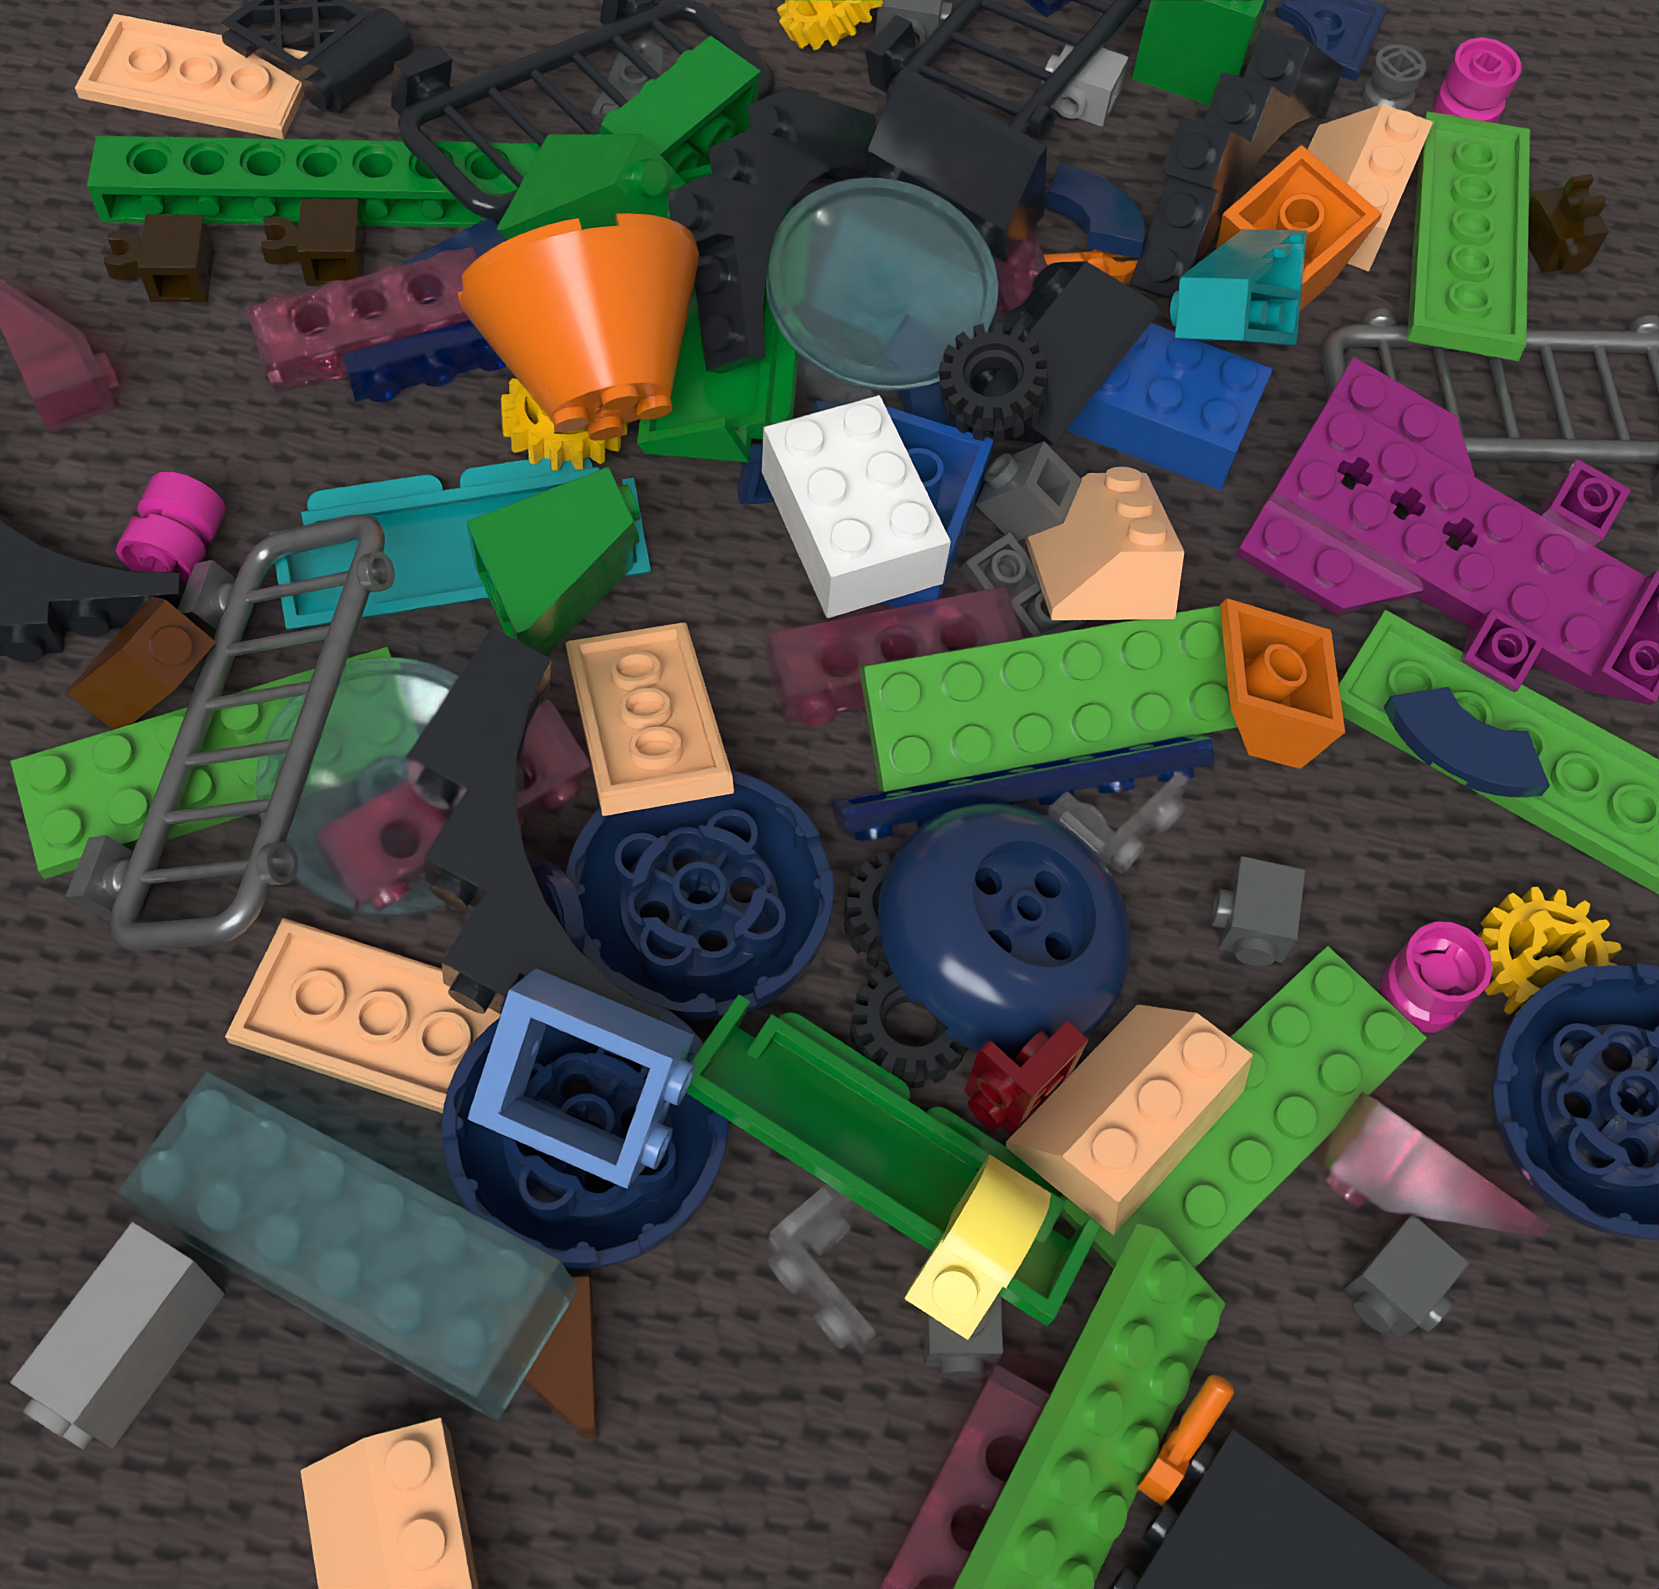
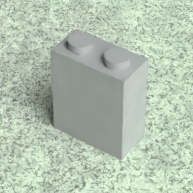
[10,1222,225,1450]

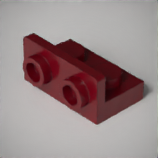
[964,1021,1088,1136]

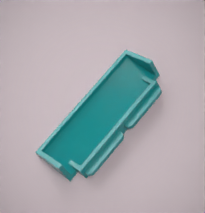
[269,458,651,631]

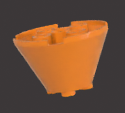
[458,213,699,441]

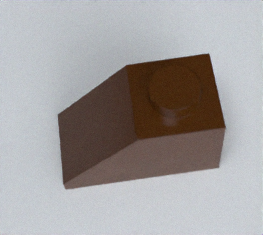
[66,596,217,730]
[488,1276,598,1439]

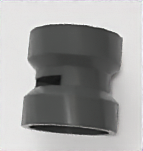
[1362,44,1427,111]

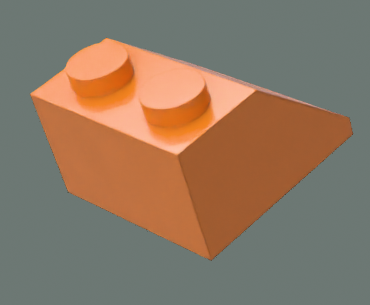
[1216,145,1382,311]
[1220,598,1345,769]

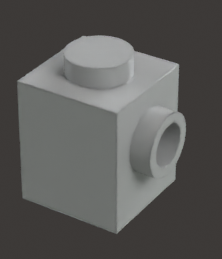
[1042,44,1129,127]

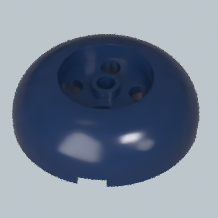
[566,770,834,1021]
[878,803,1131,1059]
[1491,963,1659,1240]
[441,991,728,1269]

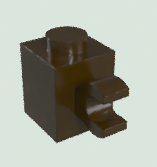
[1528,174,1609,274]
[261,199,366,286]
[104,214,214,302]

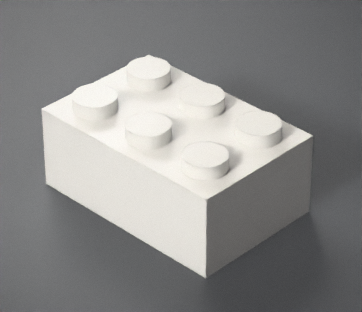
[762,395,951,618]

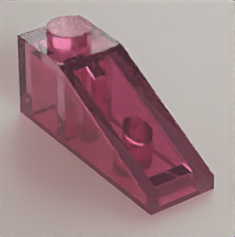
[0,278,120,433]
[1314,1092,1551,1237]

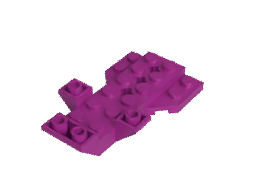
[1234,357,1659,705]

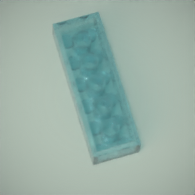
[117,1071,578,1422]

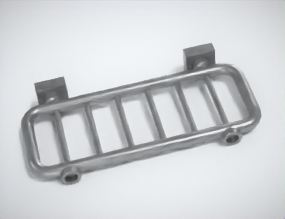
[1321,308,1659,503]
[65,515,395,951]

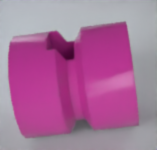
[1433,38,1522,123]
[116,472,227,587]
[1380,922,1493,1033]

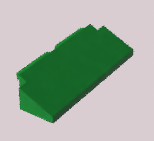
[637,164,811,463]
[686,995,1101,1326]

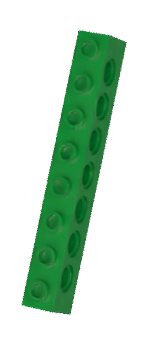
[87,136,540,228]

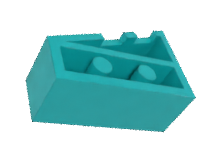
[1170,229,1307,346]

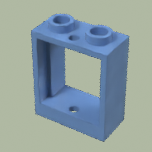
[467,968,695,1189]

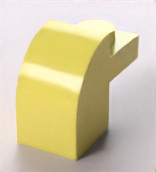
[904,1154,1051,1340]

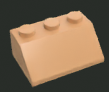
[1308,104,1433,271]
[1025,467,1184,620]
[1006,1004,1253,1236]
[301,1418,479,1589]

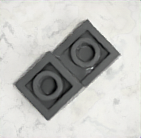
[959,532,1087,639]

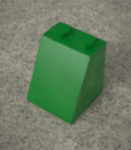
[1132,0,1268,106]
[497,134,686,240]
[466,467,640,656]

